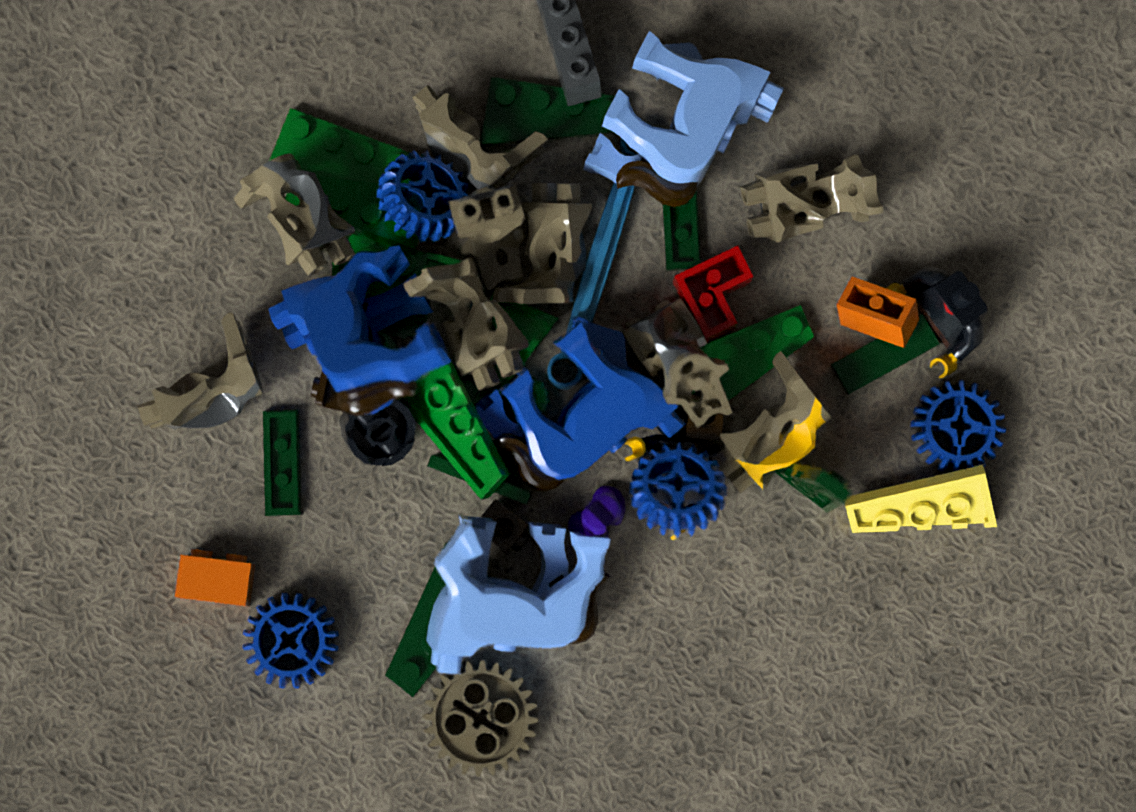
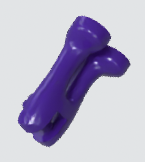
[568,485,626,537]

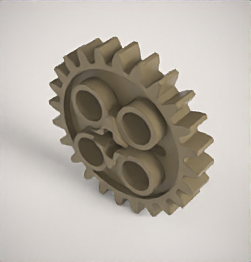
[423,660,538,777]

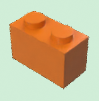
[837,276,919,348]
[175,549,255,607]

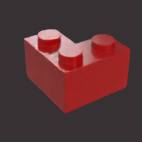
[673,245,754,342]

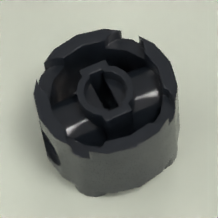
[339,398,416,466]

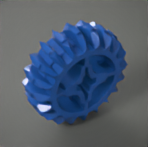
[376,150,469,243]
[910,380,1006,472]
[630,442,727,538]
[243,593,339,689]

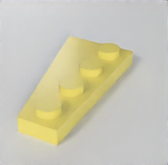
[845,465,997,533]

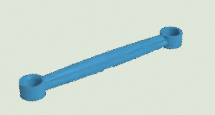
[547,138,637,390]

